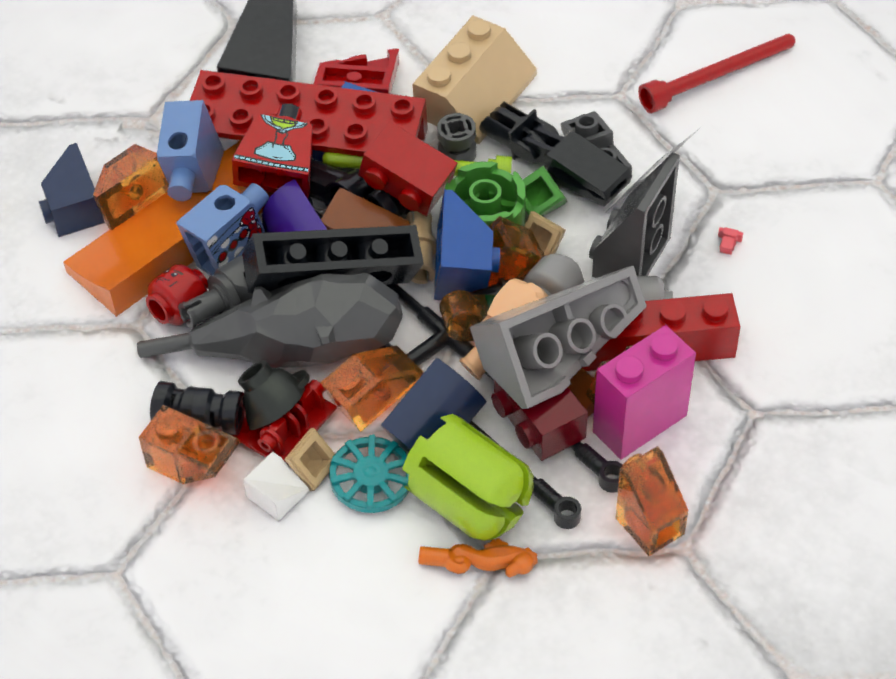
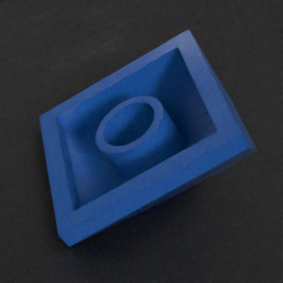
[434,189,500,300]

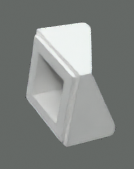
[243,452,309,521]

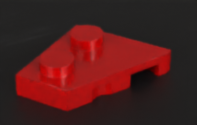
[313,48,399,94]

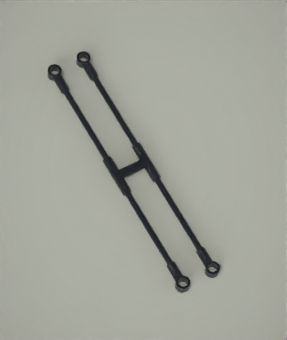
[264,196,626,529]

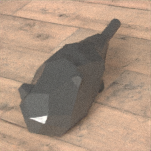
[137,273,403,368]

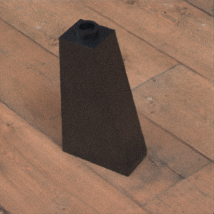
[217,0,297,82]

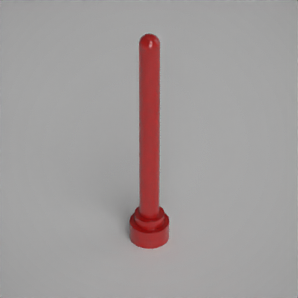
[638,34,796,113]

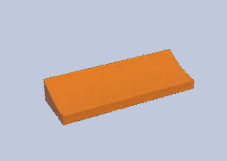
[63,140,274,317]

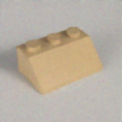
[413,15,537,144]

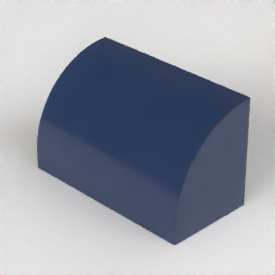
[381,358,487,452]

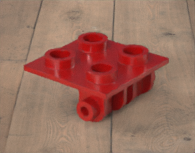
[218,379,337,465]

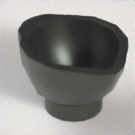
[238,360,310,430]

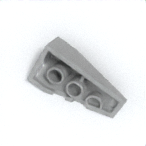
[470,266,647,409]

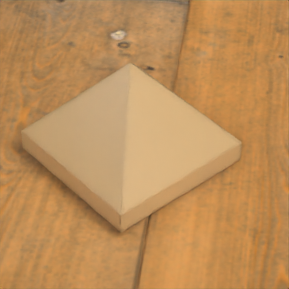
[515,211,566,261]
[284,428,335,491]

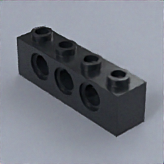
[242,225,424,293]

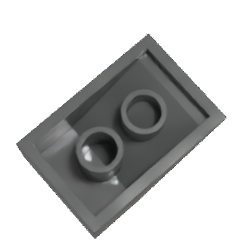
[589,152,680,278]

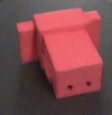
[718,227,743,255]

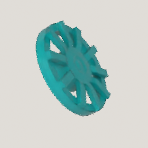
[329,435,409,513]

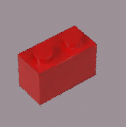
[359,121,458,217]

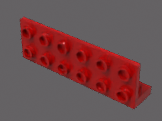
[189,70,428,157]

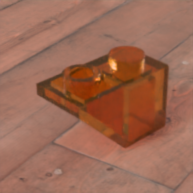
[138,405,239,484]
[615,446,689,556]

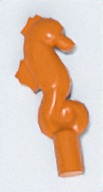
[419,538,538,578]

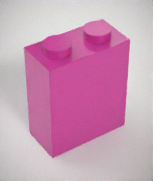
[592,325,696,460]

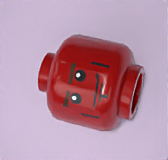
[146,264,208,326]

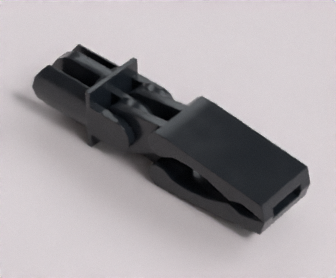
[479,101,632,206]

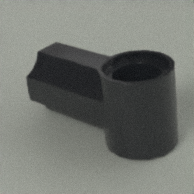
[309,159,375,208]

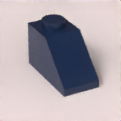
[38,143,105,237]

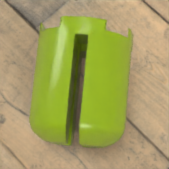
[402,414,534,541]

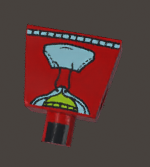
[232,104,313,199]

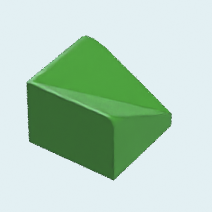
[523,166,568,216]

